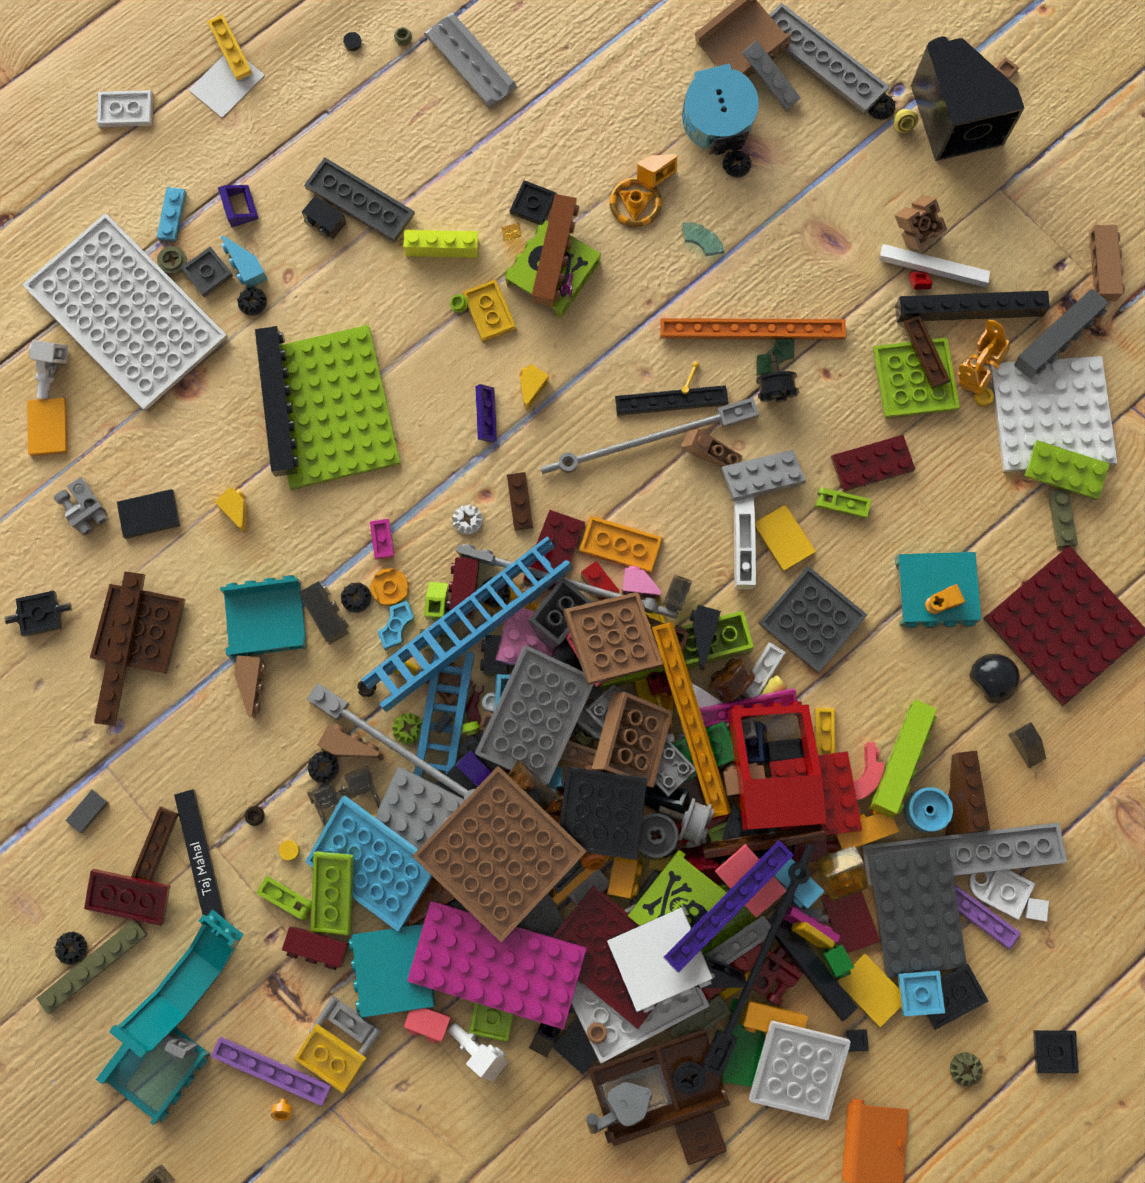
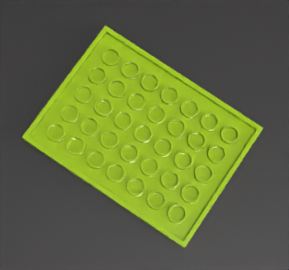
[282,325,401,490]

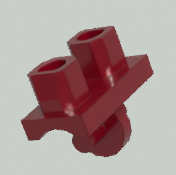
[646,671,672,696]

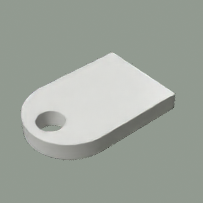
[969,870,1035,920]

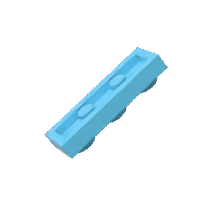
[157,187,186,242]

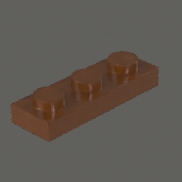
[507,472,533,530]

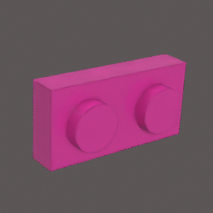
[370,519,394,560]

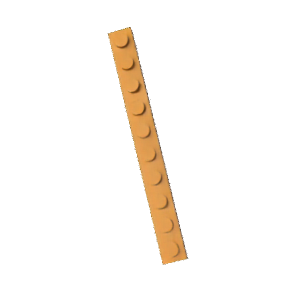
[652,621,731,817]

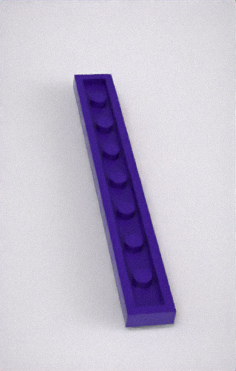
[663,841,794,973]

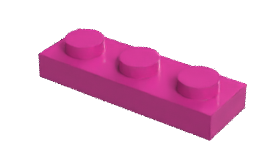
[784,906,840,943]

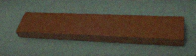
[702,824,826,859]

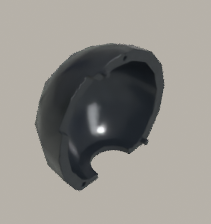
[969,654,1020,703]

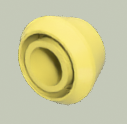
[894,109,918,133]

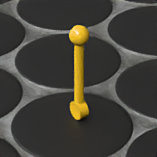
[682,362,700,394]

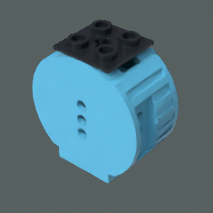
[682,64,759,155]

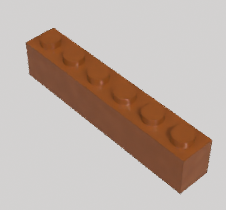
[531,194,580,307]

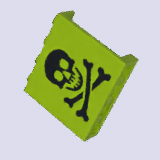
[505,221,601,318]
[628,850,727,928]

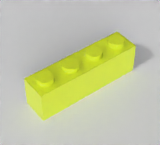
[403,230,479,258]

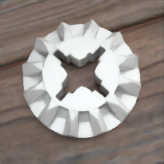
[452,504,483,535]

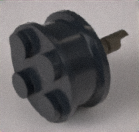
[756,351,799,402]

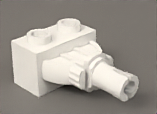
[29,340,69,399]
[448,1023,509,1082]

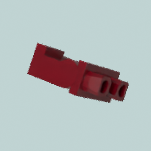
[752,945,803,1008]

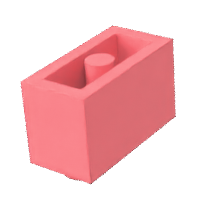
[404,1007,452,1043]

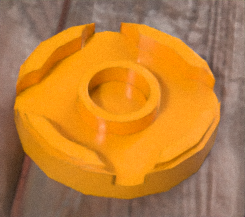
[370,568,409,606]

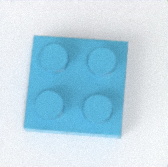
[898,971,945,1016]

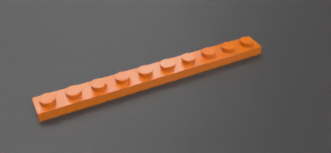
[660,318,846,339]

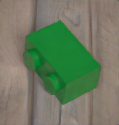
[818,944,854,979]

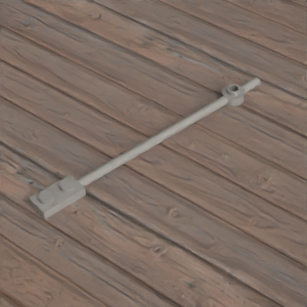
[540,398,759,474]
[456,544,678,619]
[307,683,475,801]

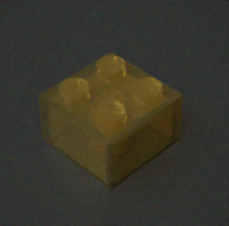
[817,846,868,902]

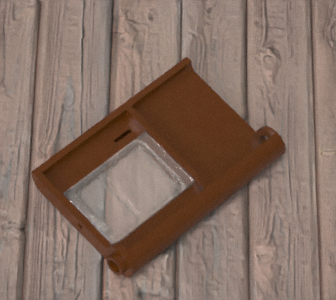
[588,1028,730,1147]

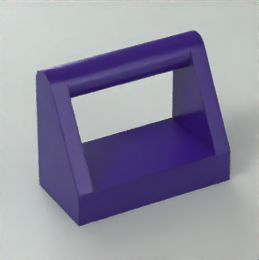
[218,185,259,227]

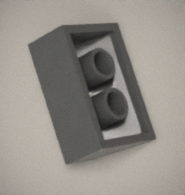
[528,577,592,650]

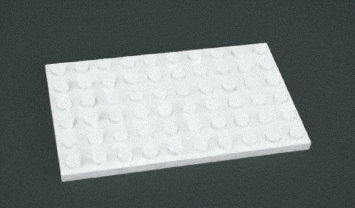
[22,213,228,411]

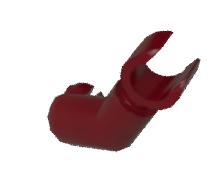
[466,684,484,725]

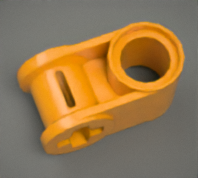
[925,584,966,614]

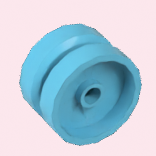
[903,787,953,833]

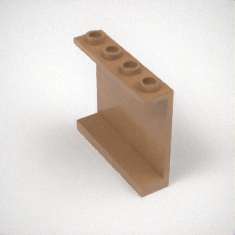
[695,0,791,77]

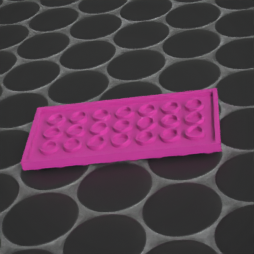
[407,901,587,1030]

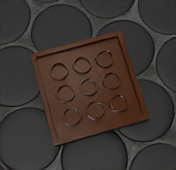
[90,584,186,674]

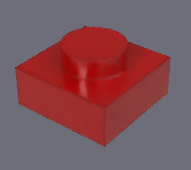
[908,272,933,290]

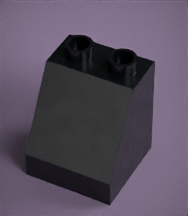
[911,36,1025,161]

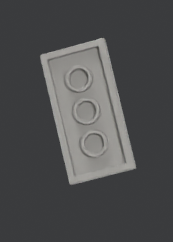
[721,450,806,502]

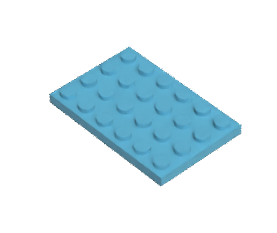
[305,796,433,932]

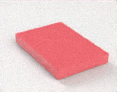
[715,844,787,918]

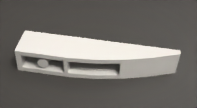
[734,497,756,590]

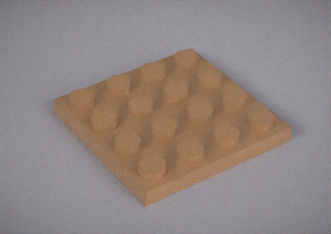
[563,592,663,685]

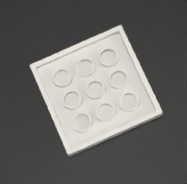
[749,1020,851,1120]

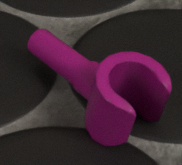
[561,273,573,298]

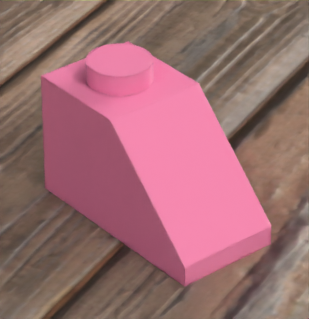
[622,566,661,599]

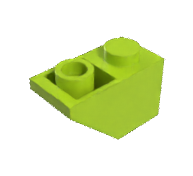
[424,582,449,621]

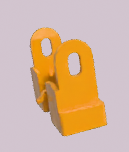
[958,320,1010,395]

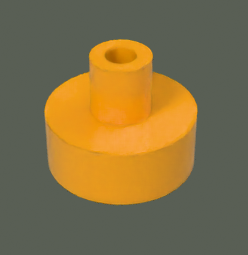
[271,1099,293,1121]

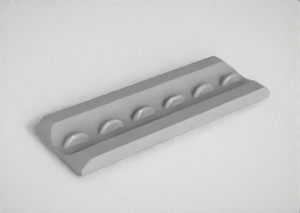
[424,12,517,109]
[585,684,696,796]

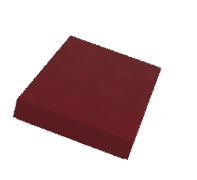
[821,884,881,953]

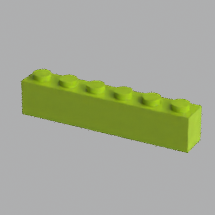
[870,699,937,818]

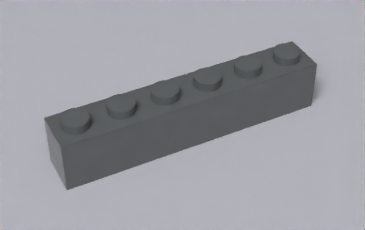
[1014,289,1109,379]

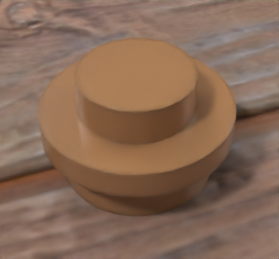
[587,1022,607,1044]

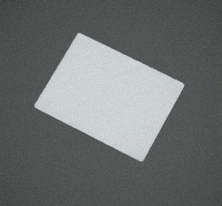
[189,55,264,117]

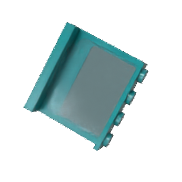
[96,1027,210,1125]

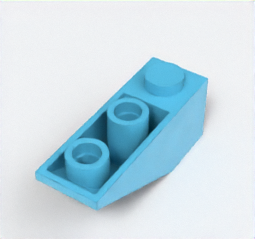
[221,235,268,288]

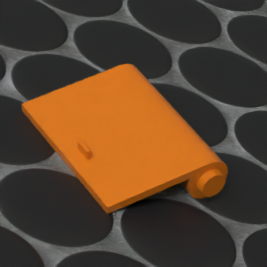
[841,1098,909,1183]

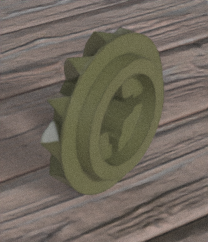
[157,246,187,275]
[950,1052,983,1087]

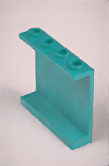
[895,552,981,628]
[220,575,307,658]
[349,924,436,1018]

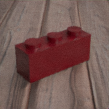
[446,557,480,619]
[282,926,349,970]

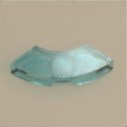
[682,223,724,256]

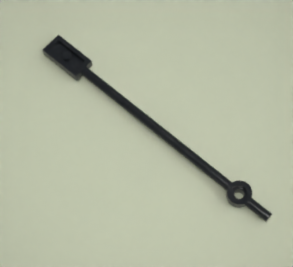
[701,843,815,1077]

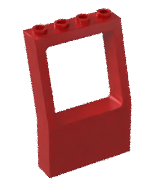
[727,701,827,830]

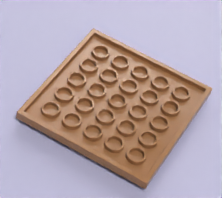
[412,766,587,942]

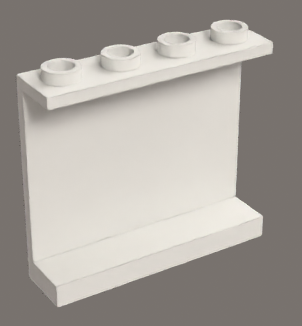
[607,907,715,1013]

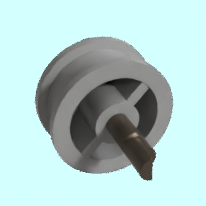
[658,798,714,847]

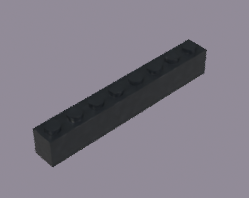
[895,291,1050,322]
[255,326,300,477]

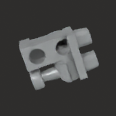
[54,477,108,536]

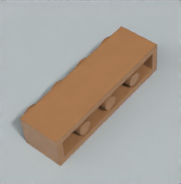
[1089,225,1125,301]

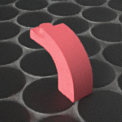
[854,742,884,801]

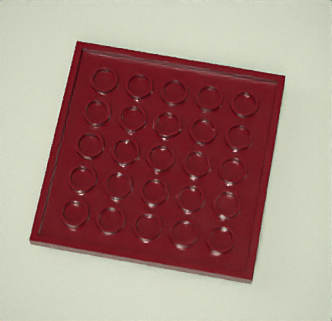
[983,545,1145,706]

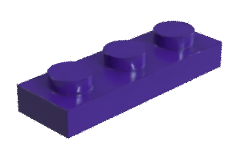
[475,384,497,443]

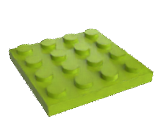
[872,337,960,419]

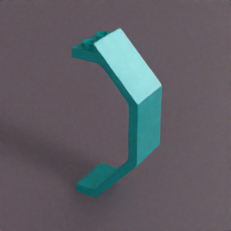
[109,909,244,1058]

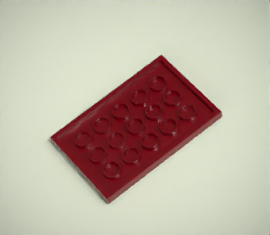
[552,885,659,1029]

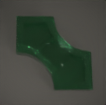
[756,339,794,375]

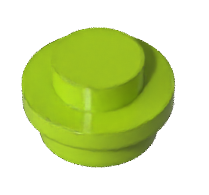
[450,294,468,313]
[461,721,481,736]

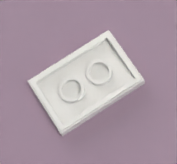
[97,90,153,128]

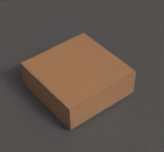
[996,57,1019,80]

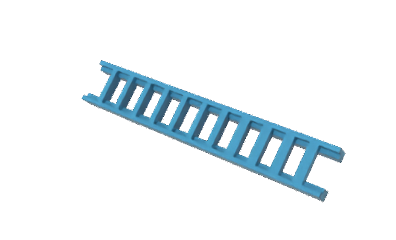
[361,536,573,712]
[414,648,475,785]

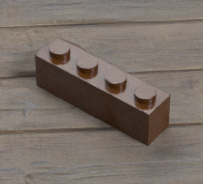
[945,751,990,836]

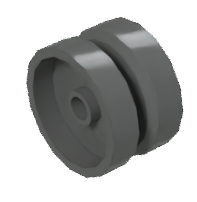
[639,813,678,860]

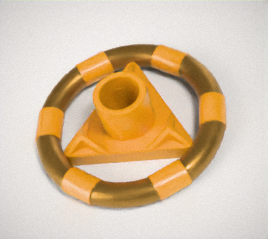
[609,177,662,227]

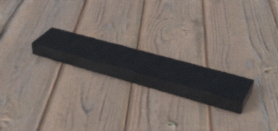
[615,385,728,416]
[767,911,858,1022]

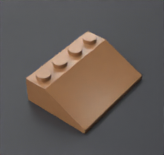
[592,692,673,788]

